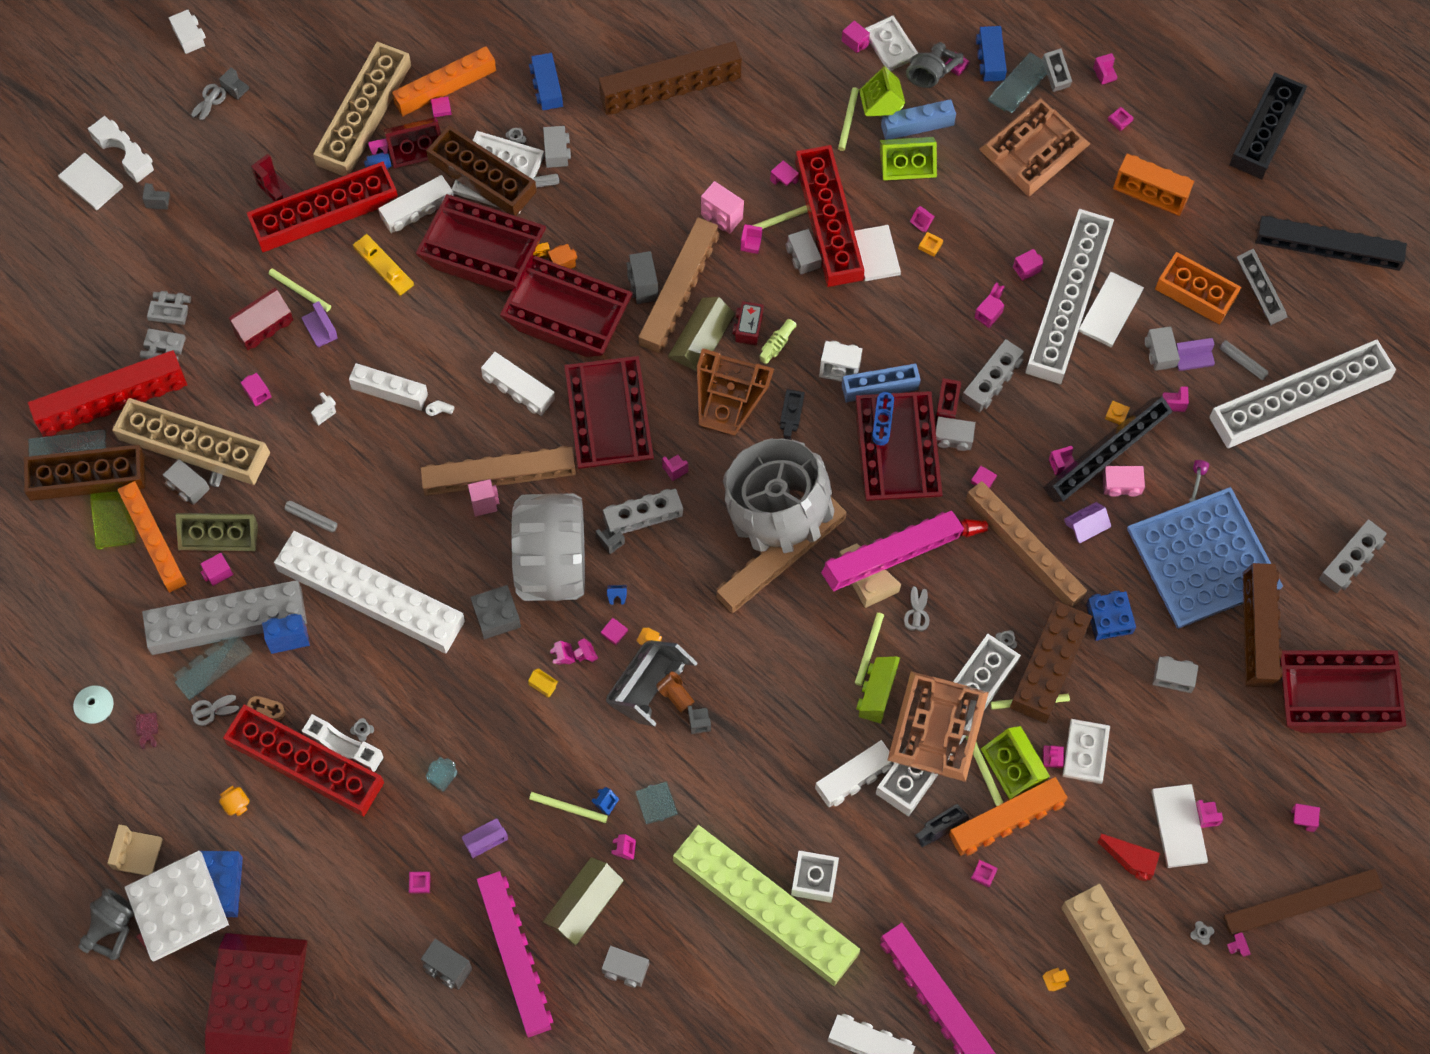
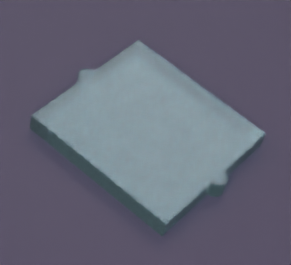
[635,781,678,825]

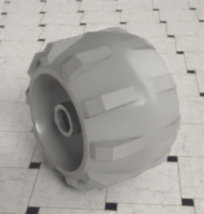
[723,438,834,553]
[512,493,585,601]

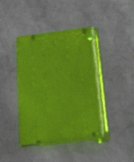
[90,491,136,549]

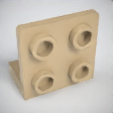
[107,825,163,876]

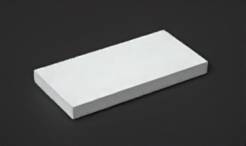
[1078,272,1144,348]
[1152,784,1208,868]

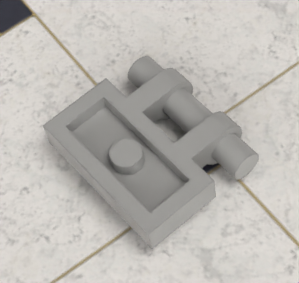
[147,291,191,325]
[140,329,185,359]

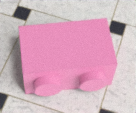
[1102,466,1145,497]
[468,479,500,516]

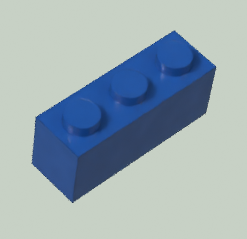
[976,26,1007,82]
[529,53,563,111]

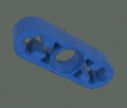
[872,392,894,445]

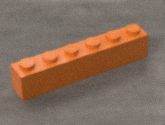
[392,46,496,117]
[117,481,187,593]
[949,777,1068,856]

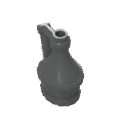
[906,42,963,88]
[78,888,134,960]

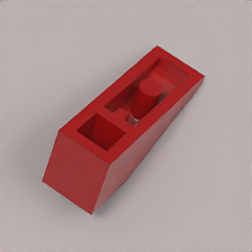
[1097,833,1160,881]

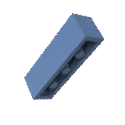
[881,99,956,140]
[842,364,920,402]

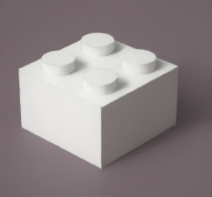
[819,341,863,382]
[791,851,839,903]

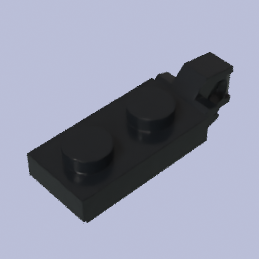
[780,389,805,440]
[915,804,970,847]

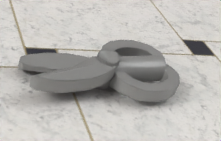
[191,84,226,120]
[904,586,930,632]
[191,695,240,726]

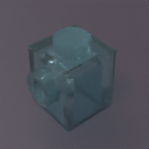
[425,757,458,792]

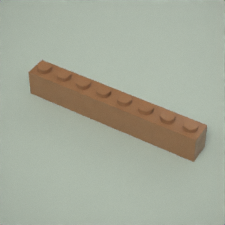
[639,217,720,353]
[421,446,576,496]
[966,481,1087,607]
[717,497,847,614]

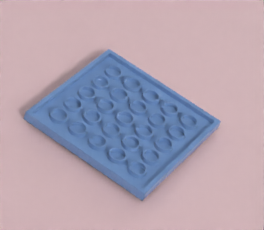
[1127,487,1283,629]

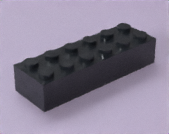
[1229,72,1307,179]

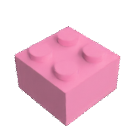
[701,181,744,234]

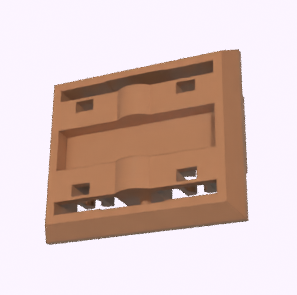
[979,97,1090,197]
[887,671,989,782]

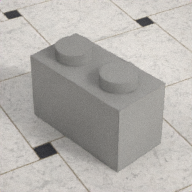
[1042,49,1072,92]
[543,126,571,168]
[786,229,822,274]
[1145,326,1180,371]
[936,417,976,451]
[163,459,210,505]
[1152,656,1198,693]
[602,946,649,988]

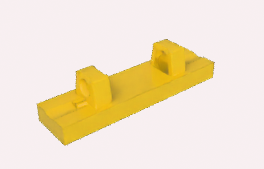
[353,234,414,296]

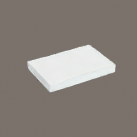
[865,16,918,71]
[58,153,123,211]
[854,225,901,281]
[1062,719,1110,784]

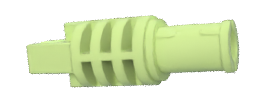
[760,319,797,364]

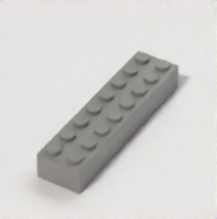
[142,580,307,655]

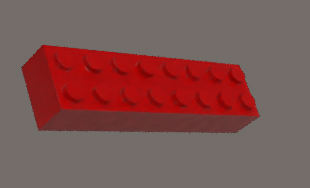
[795,145,865,287]
[246,162,398,253]
[28,350,188,437]
[223,704,384,817]

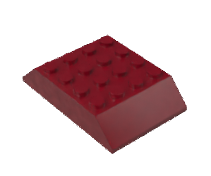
[416,194,546,292]
[500,255,632,357]
[564,356,654,469]
[856,391,943,501]
[1280,650,1407,733]
[205,933,308,1054]

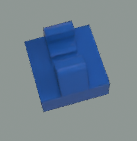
[607,585,627,605]
[592,787,619,816]

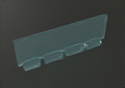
[988,53,1047,112]
[29,430,106,456]
[173,636,253,700]

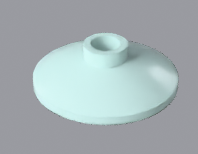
[73,686,114,724]

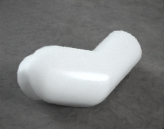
[425,400,454,416]

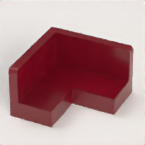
[251,154,295,202]

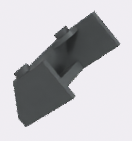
[606,640,698,726]

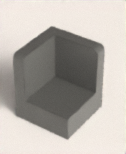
[219,68,249,100]
[143,183,170,209]
[595,529,625,555]
[688,706,711,734]

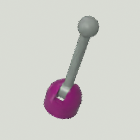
[1189,460,1209,503]

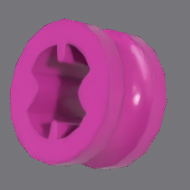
[990,282,1005,299]

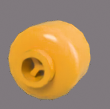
[219,786,250,817]

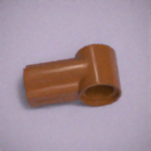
[656,671,695,713]

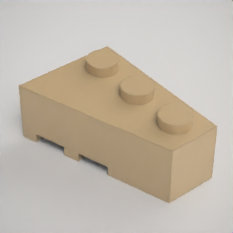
[839,543,901,608]

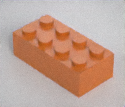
[1113,154,1194,216]
[1155,252,1241,325]

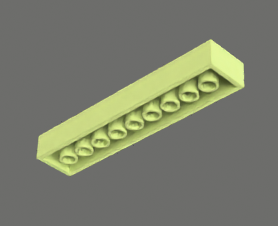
[673,825,860,986]

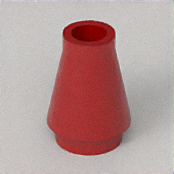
[959,519,988,538]

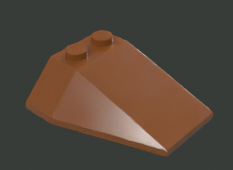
[697,348,774,436]

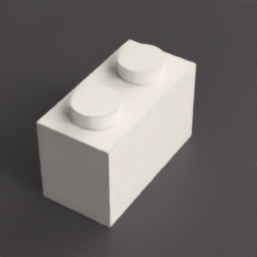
[169,10,206,54]

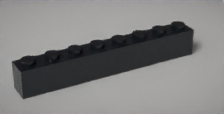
[1255,216,1407,271]
[1043,396,1173,502]

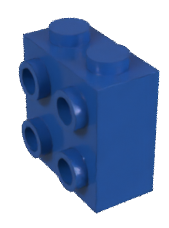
[1086,591,1136,641]
[262,614,310,654]

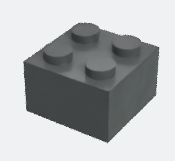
[626,251,658,304]
[471,585,521,639]
[421,939,473,990]

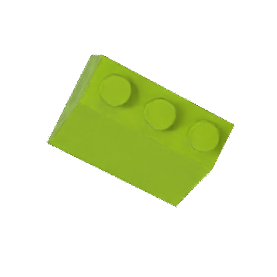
[859,66,905,116]
[880,137,937,180]
[856,656,900,724]
[981,726,1050,800]

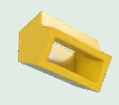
[528,668,558,698]

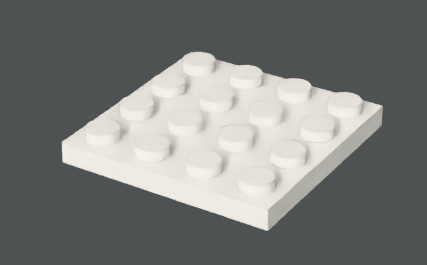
[452,131,545,214]
[125,851,229,962]

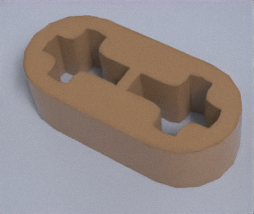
[247,696,285,721]

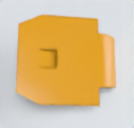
[637,628,662,645]
[1042,968,1070,991]

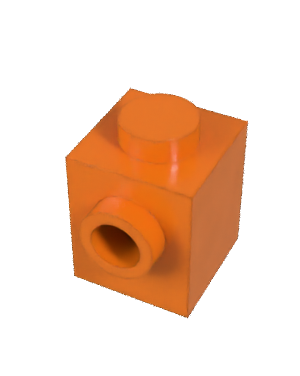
[548,244,578,269]

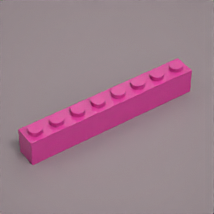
[821,511,964,591]
[477,871,553,1038]
[880,923,996,1054]

